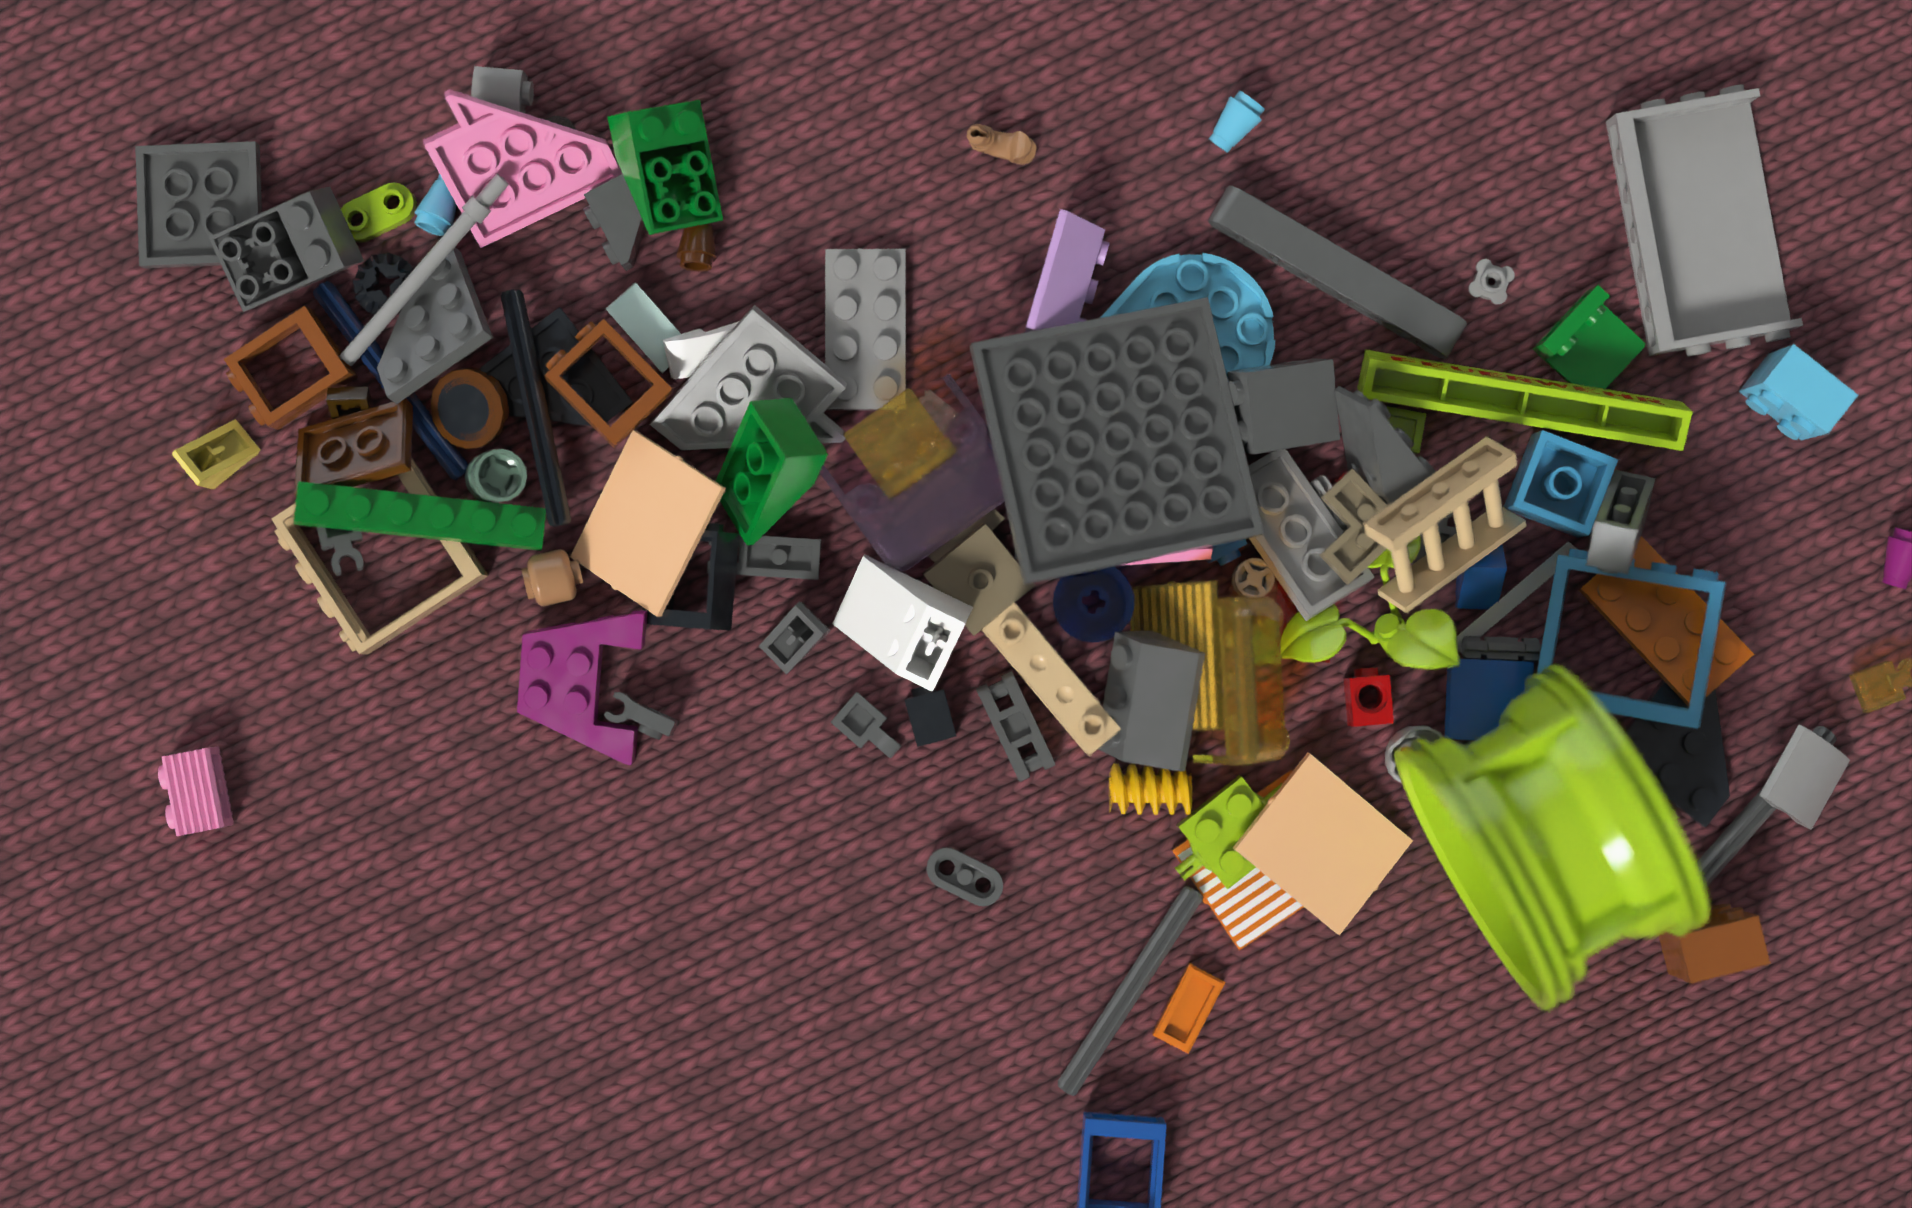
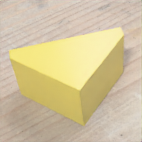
[172,419,260,489]

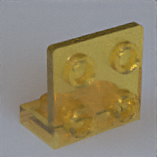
[844,389,957,502]

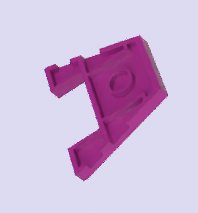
[517,610,648,765]

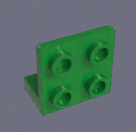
[1532,285,1645,389]

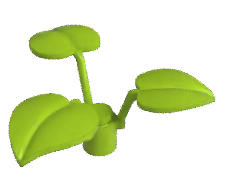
[1279,534,1460,669]

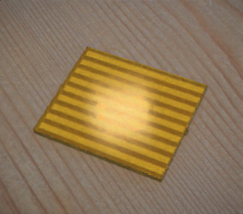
[1129,581,1224,731]

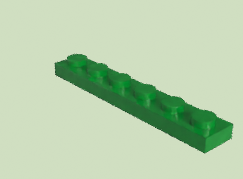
[293,481,546,551]

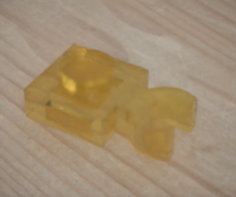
[1849,657,1912,713]

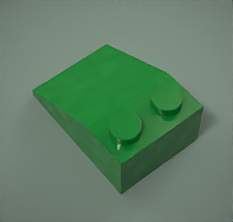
[716,398,828,545]

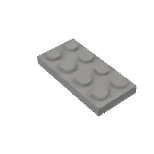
[825,249,906,410]
[1248,449,1374,621]

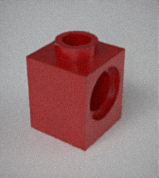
[1343,667,1394,727]

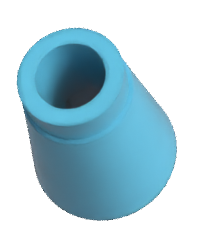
[1209,90,1265,153]
[415,173,457,236]

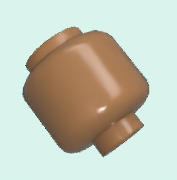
[521,549,583,606]

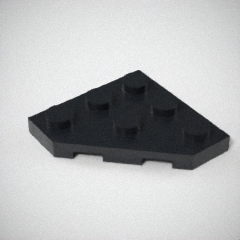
[479,307,634,427]
[1622,679,1730,828]

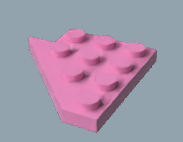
[423,89,622,248]

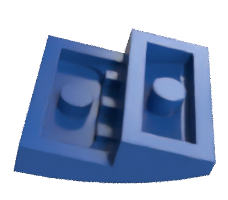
[1445,659,1534,740]

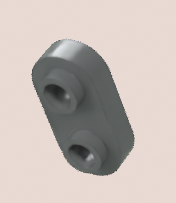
[927,847,1003,906]

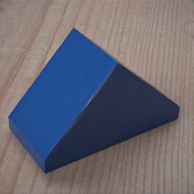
[1455,544,1507,610]

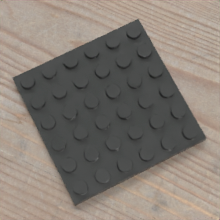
[970,297,1264,585]

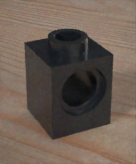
[905,687,956,747]

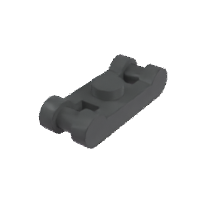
[975,671,1056,782]

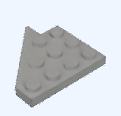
[650,305,847,450]

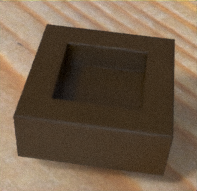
[326,387,374,419]

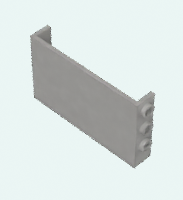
[1606,85,1803,356]

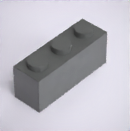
[1586,470,1655,575]

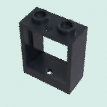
[642,523,739,631]

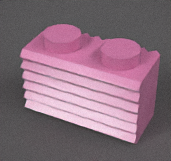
[158,746,234,836]

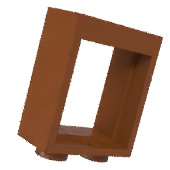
[224,305,358,430]
[545,319,673,449]

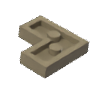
[1319,468,1388,585]

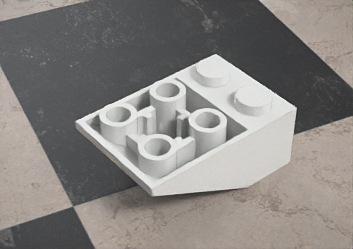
[832,554,973,691]

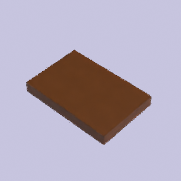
[294,398,413,495]

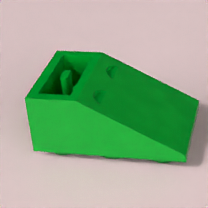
[607,100,723,235]

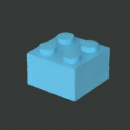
[1739,344,1858,441]

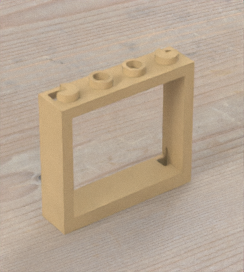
[271,458,489,654]

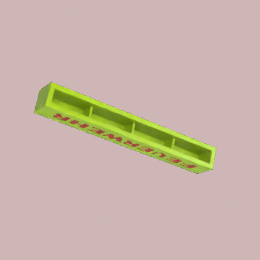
[1357,350,1693,451]

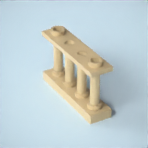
[1364,437,1526,613]
[982,603,1121,756]

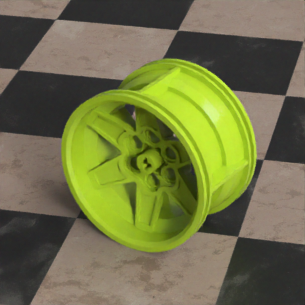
[1394,664,1709,1011]

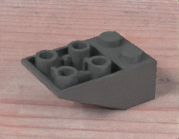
[208,186,364,312]
[1334,386,1436,506]

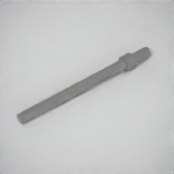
[339,174,509,366]

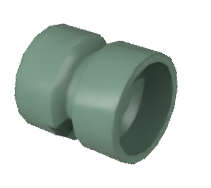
[465,449,527,503]

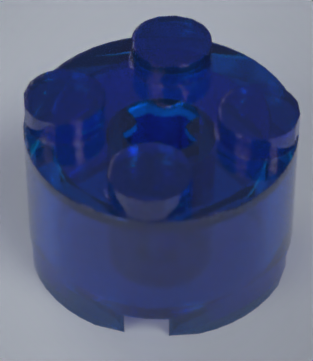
[1051,567,1135,643]

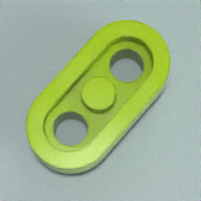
[341,183,417,242]

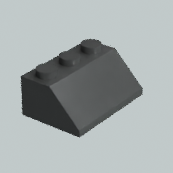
[1098,630,1205,771]

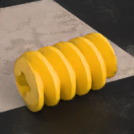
[1109,763,1192,815]

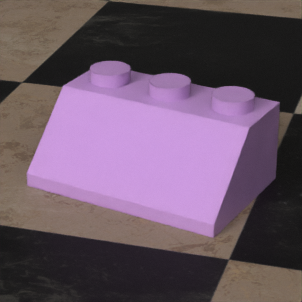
[1025,209,1110,332]

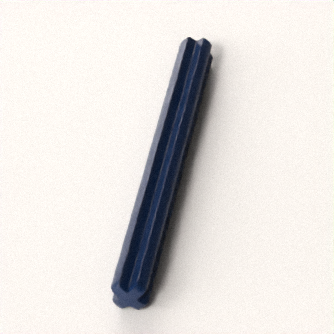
[313,281,468,481]

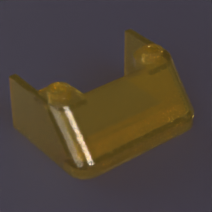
[1186,597,1290,765]

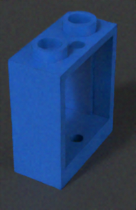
[1077,1111,1167,1208]

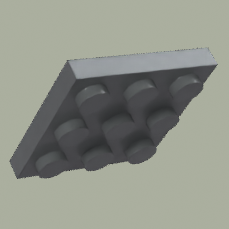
[135,141,262,268]

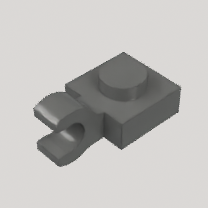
[604,692,679,740]
[831,692,902,758]

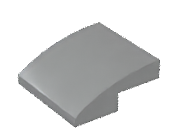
[1759,725,1850,830]

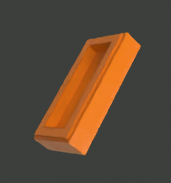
[1152,962,1226,1054]

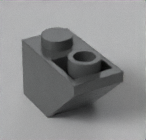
[583,174,646,271]

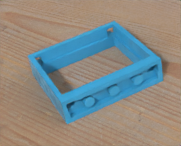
[1537,548,1727,729]

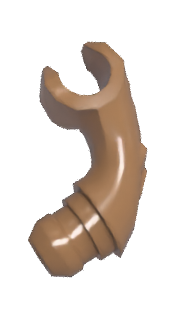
[967,124,1037,165]

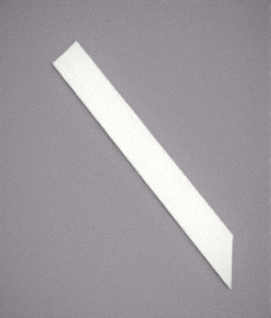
[1457,542,1578,652]

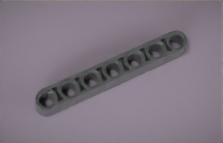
[1207,185,1467,359]

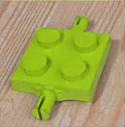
[1174,775,1282,889]

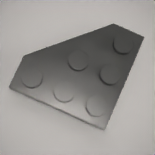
[377,248,493,404]

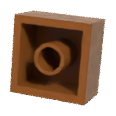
[1658,903,1771,984]

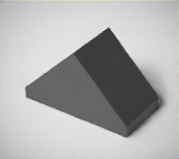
[759,601,831,674]

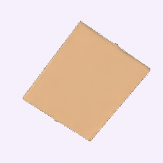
[570,430,726,617]
[1233,752,1413,936]

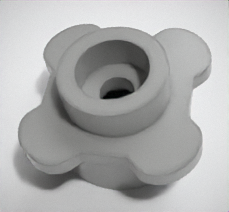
[1468,259,1515,305]

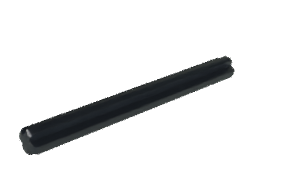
[500,289,571,527]

